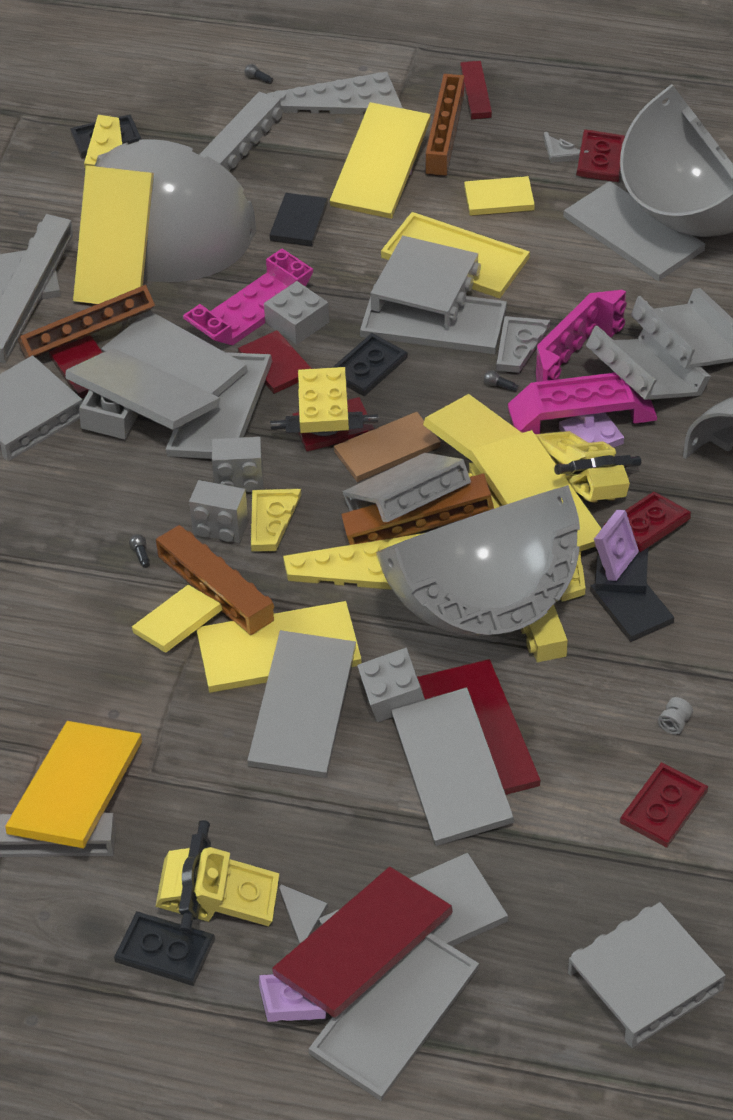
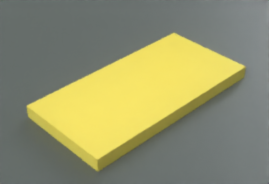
[330,102,431,219]
[73,165,154,304]
[381,212,530,299]
[423,394,561,465]
[468,430,601,552]
[196,601,362,693]

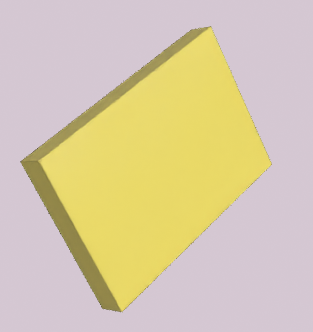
[464,176,535,215]
[132,585,222,653]

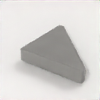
[543,132,589,163]
[279,884,328,944]

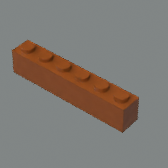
[426,74,464,175]
[17,285,155,359]
[341,473,494,545]
[156,525,274,635]

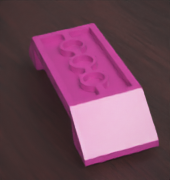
[183,248,313,345]
[536,290,627,382]
[508,373,657,434]

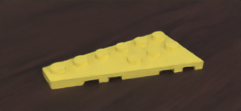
[283,533,424,590]

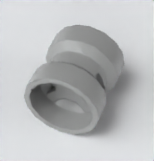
[658,697,693,735]

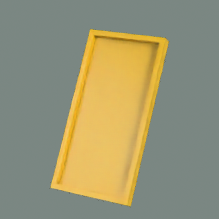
[5,721,142,849]

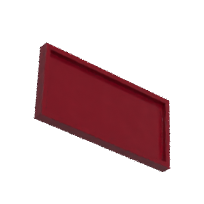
[417,659,541,795]
[272,866,453,1018]

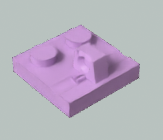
[559,412,624,448]
[594,510,639,581]
[259,975,326,1022]

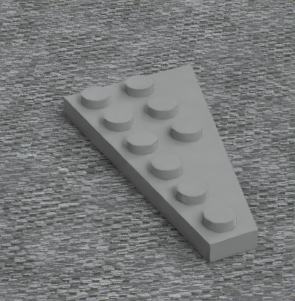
[267,72,403,115]

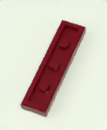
[460,60,492,119]

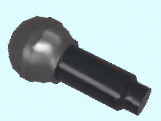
[244,64,273,84]
[484,370,519,392]
[129,534,150,568]

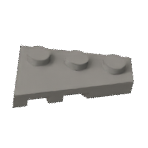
[496,316,550,373]

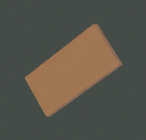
[334,412,441,482]

